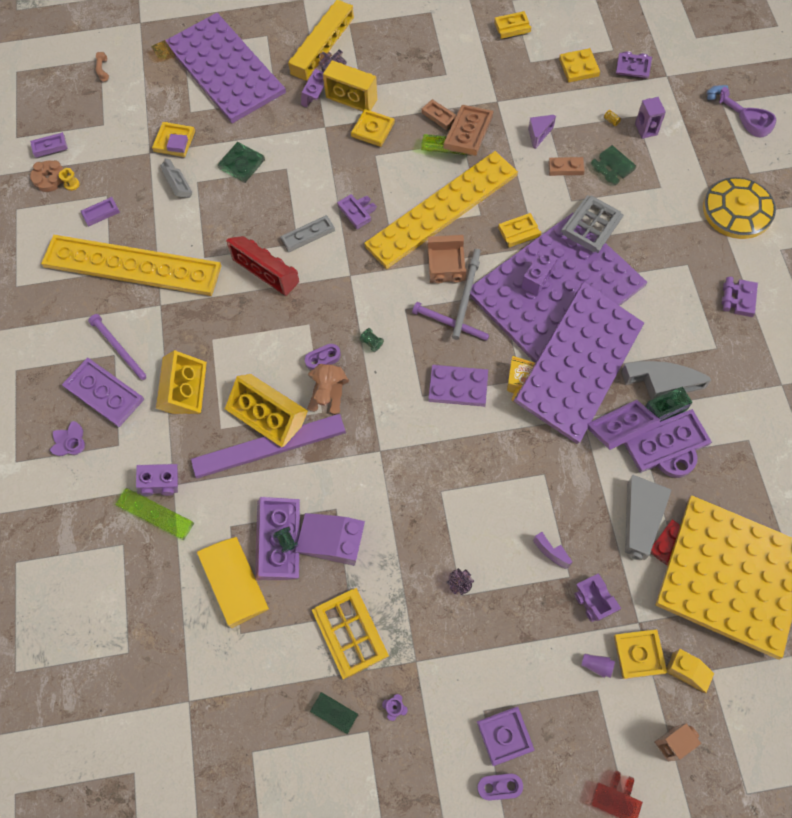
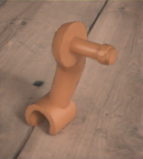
[95,52,109,82]

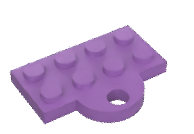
[624,409,712,478]

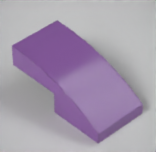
[533,532,572,569]

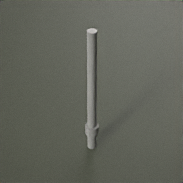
[452,249,481,340]

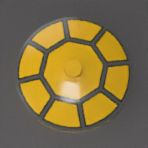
[703,177,776,239]

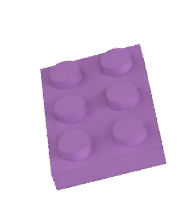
[429,365,488,407]
[588,400,660,450]

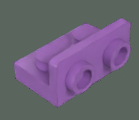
[616,51,652,78]
[301,69,324,107]

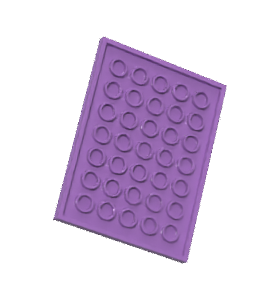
[470,213,647,363]

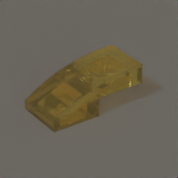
[151,40,175,59]

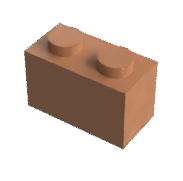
[654,723,701,762]

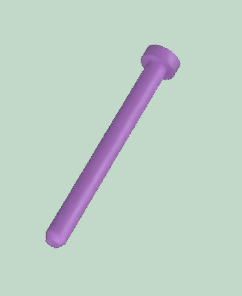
[412,301,489,340]

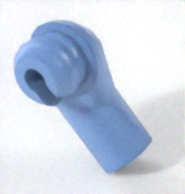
[706,85,728,100]

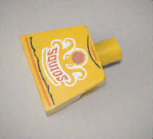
[507,356,535,403]

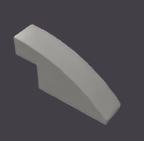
[621,361,711,401]

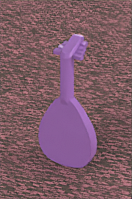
[719,86,776,138]

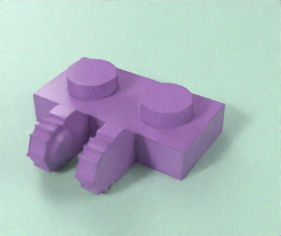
[337,194,377,229]

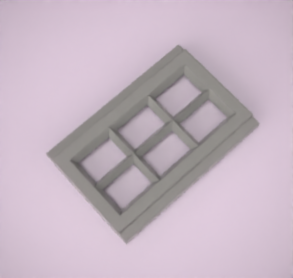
[561,195,624,253]

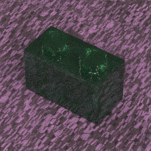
[645,386,693,422]

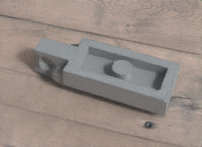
[160,158,192,198]

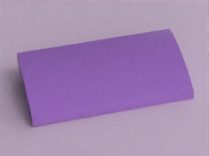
[255,497,300,580]

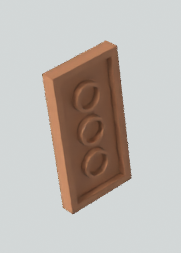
[443,105,494,156]

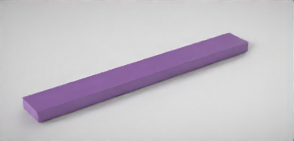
[191,414,346,478]

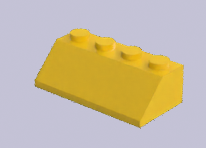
[225,374,308,447]

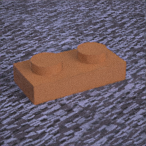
[421,99,457,130]
[548,157,584,176]

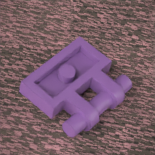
[722,277,758,317]

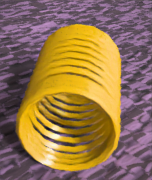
[604,110,621,126]

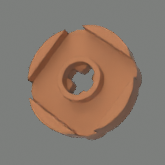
[30,160,64,192]

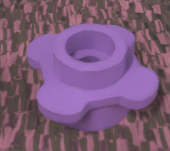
[382,694,408,721]

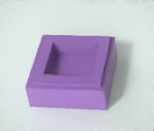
[167,134,188,153]

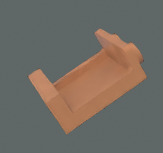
[428,235,466,283]

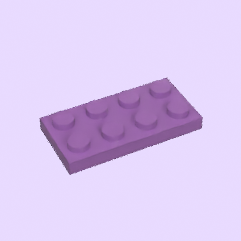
[62,357,144,427]

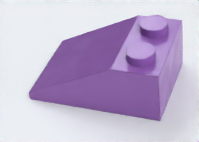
[295,513,365,566]

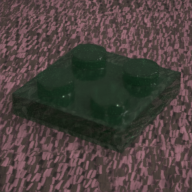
[217,142,265,183]

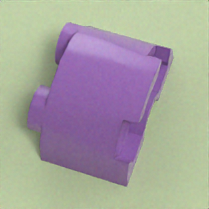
[574,573,621,622]

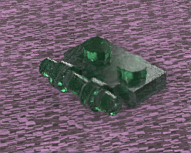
[591,145,636,185]

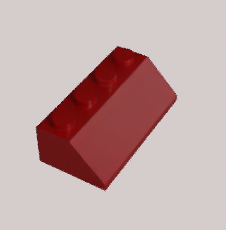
[226,236,300,296]

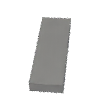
[280,215,335,253]

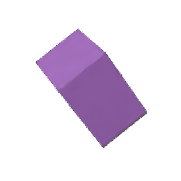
[528,115,556,149]

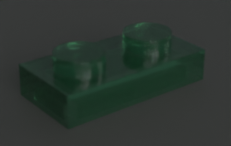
[310,692,359,735]

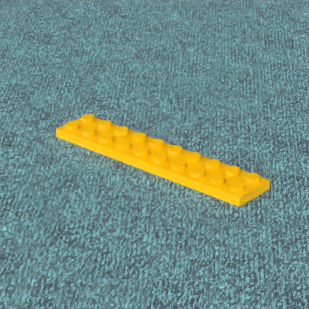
[364,151,518,269]
[41,234,222,296]

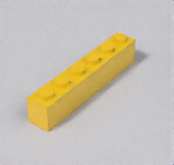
[288,0,354,81]

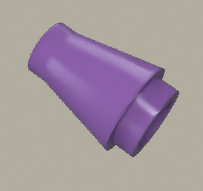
[581,653,615,678]

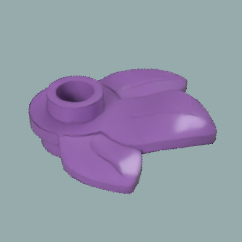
[50,421,85,456]

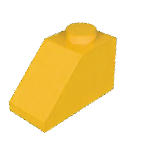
[666,649,714,693]

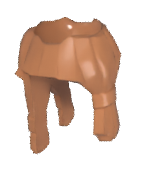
[307,364,349,415]

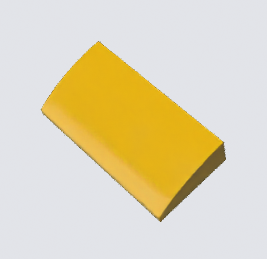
[197,537,269,629]

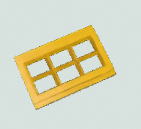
[312,588,389,680]

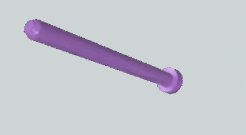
[88,314,146,380]

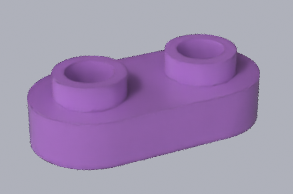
[305,344,341,371]
[477,774,523,801]

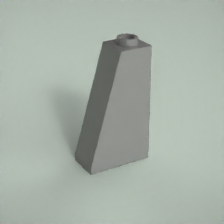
[625,475,671,561]

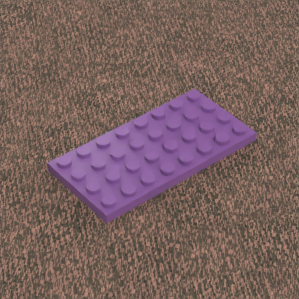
[164,13,286,123]
[514,282,644,444]

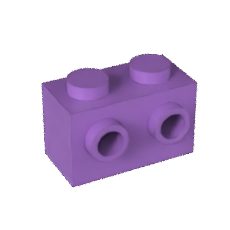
[136,464,178,496]

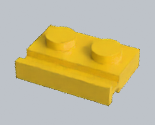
[494,11,532,39]
[498,213,541,248]

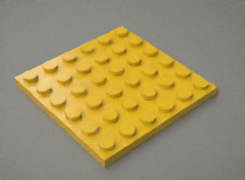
[655,495,792,660]

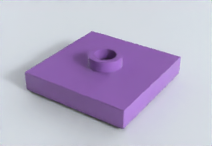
[477,706,535,766]

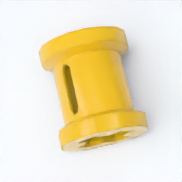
[59,168,80,191]

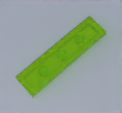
[115,488,194,541]

